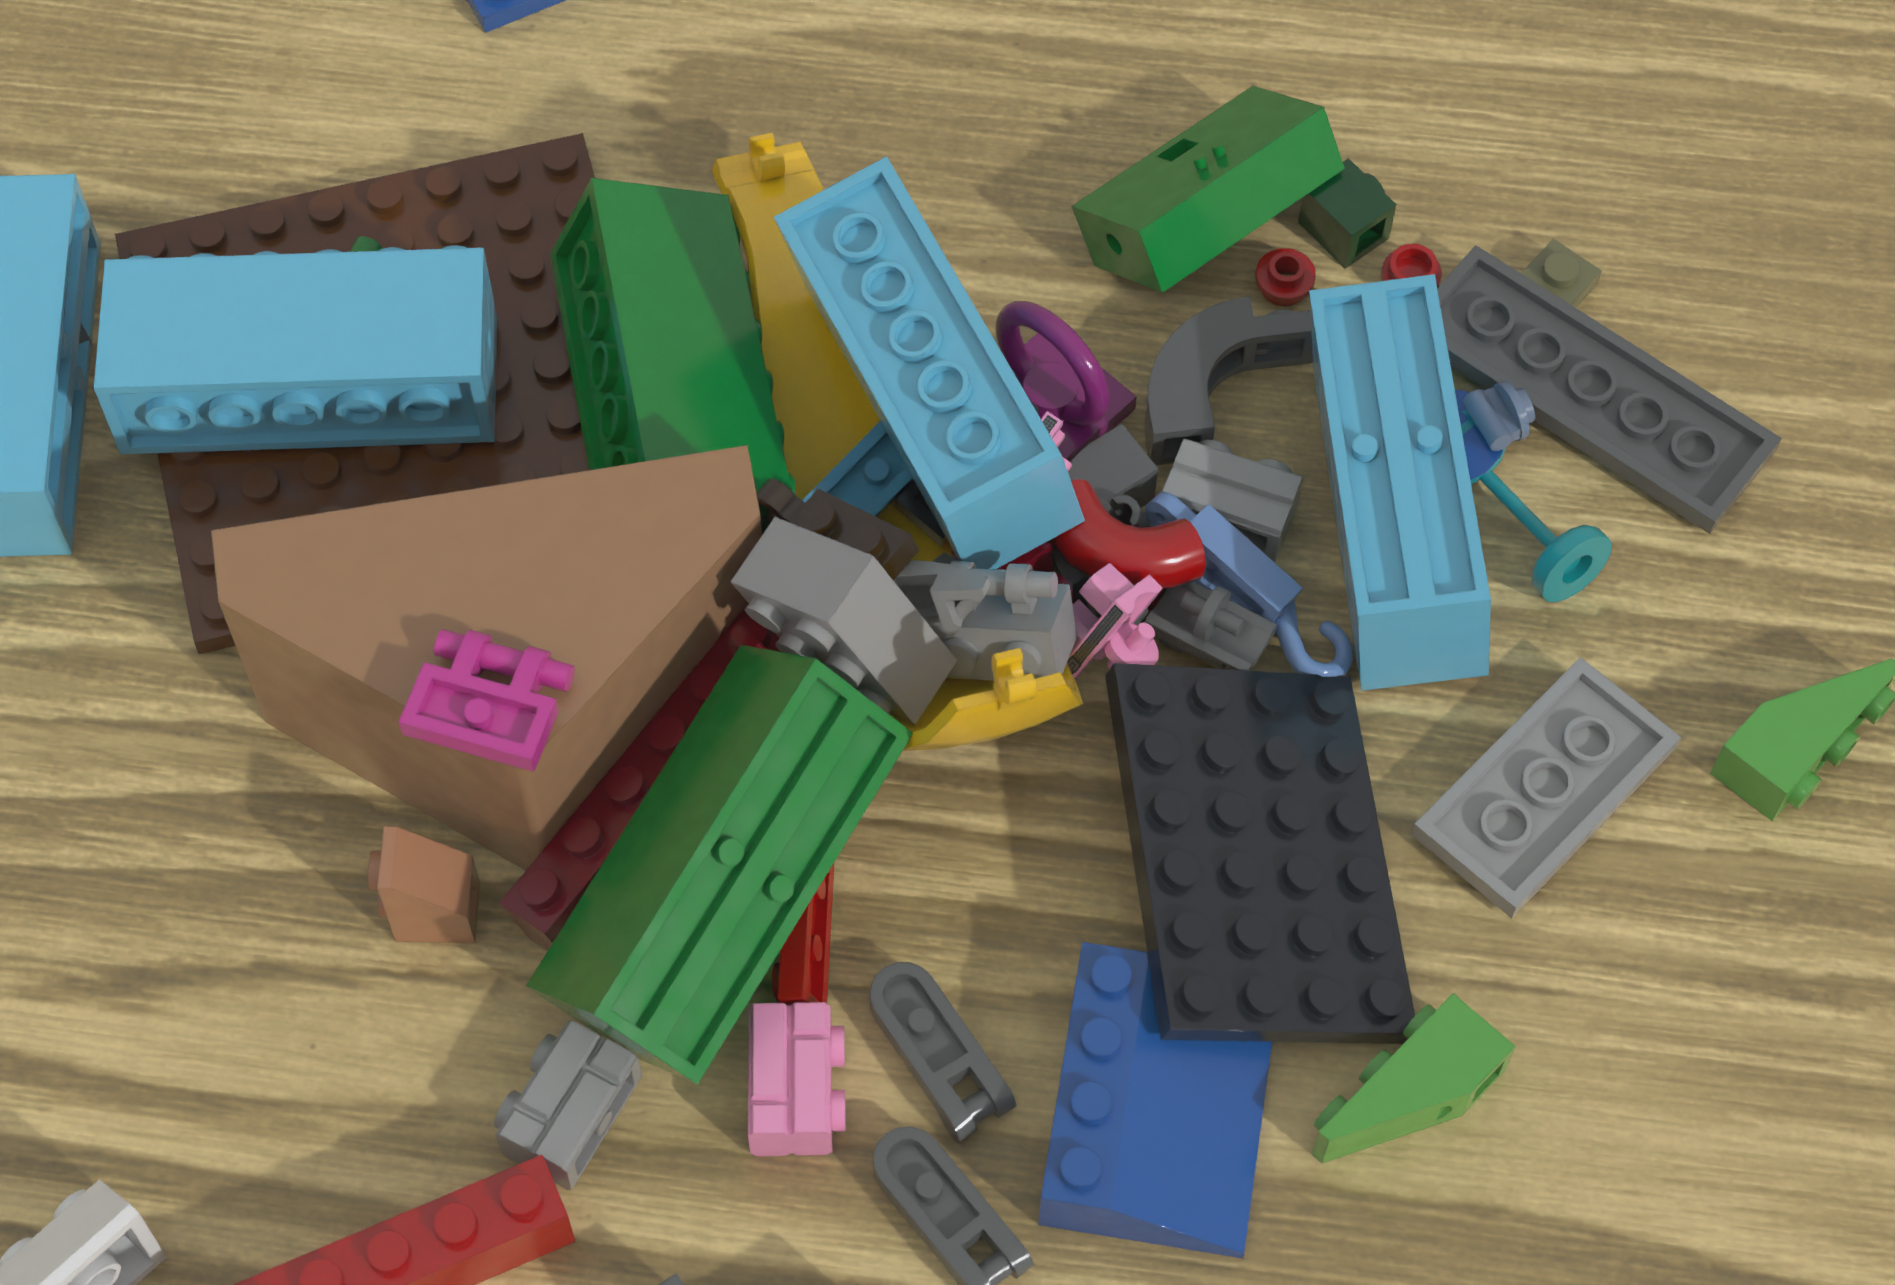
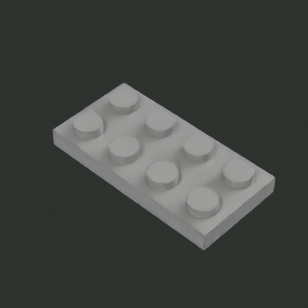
[1411,657,1681,918]

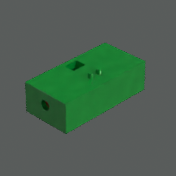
[1071,86,1345,293]

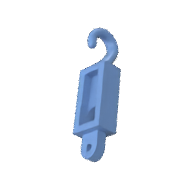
[1145,492,1353,677]

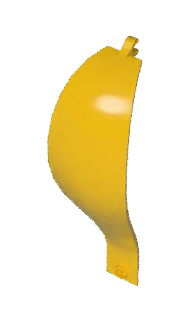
[711,133,1083,751]

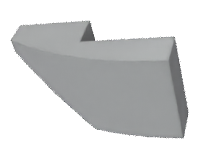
[894,560,991,637]

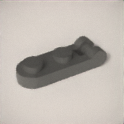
[870,962,1016,1143]
[873,1126,1034,1285]

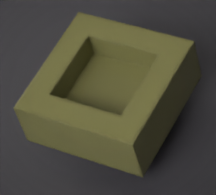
[1521,239,1602,308]

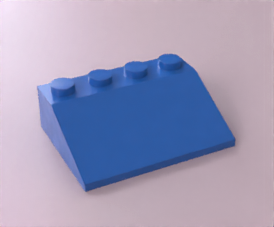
[1038,942,1272,1259]

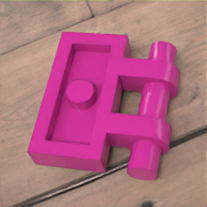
[398,629,575,772]

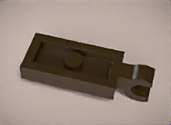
[756,478,919,581]

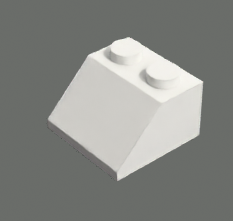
[0,1179,167,1285]

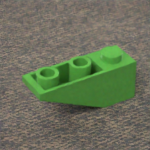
[1710,658,1895,821]
[1312,993,1516,1163]

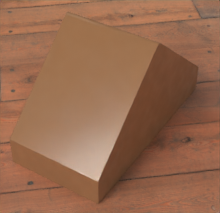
[211,445,762,870]

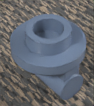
[1462,380,1535,451]

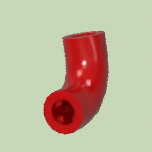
[1050,479,1206,588]

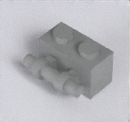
[931,561,1077,681]

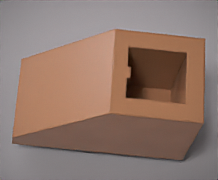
[368,826,480,943]

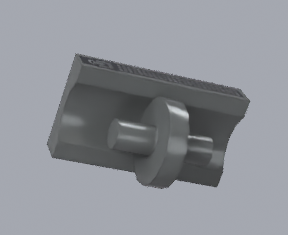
[1144,581,1277,671]

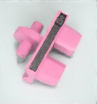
[1067,563,1163,680]

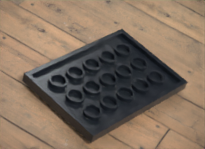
[1105,663,1415,1044]

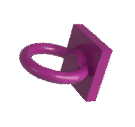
[995,301,1137,462]

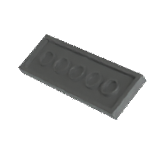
[1437,245,1782,534]

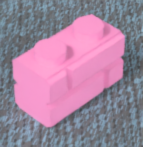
[748,1002,846,1156]

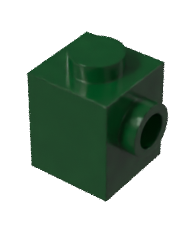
[1298,158,1397,269]

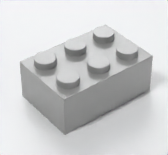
[731,517,958,725]

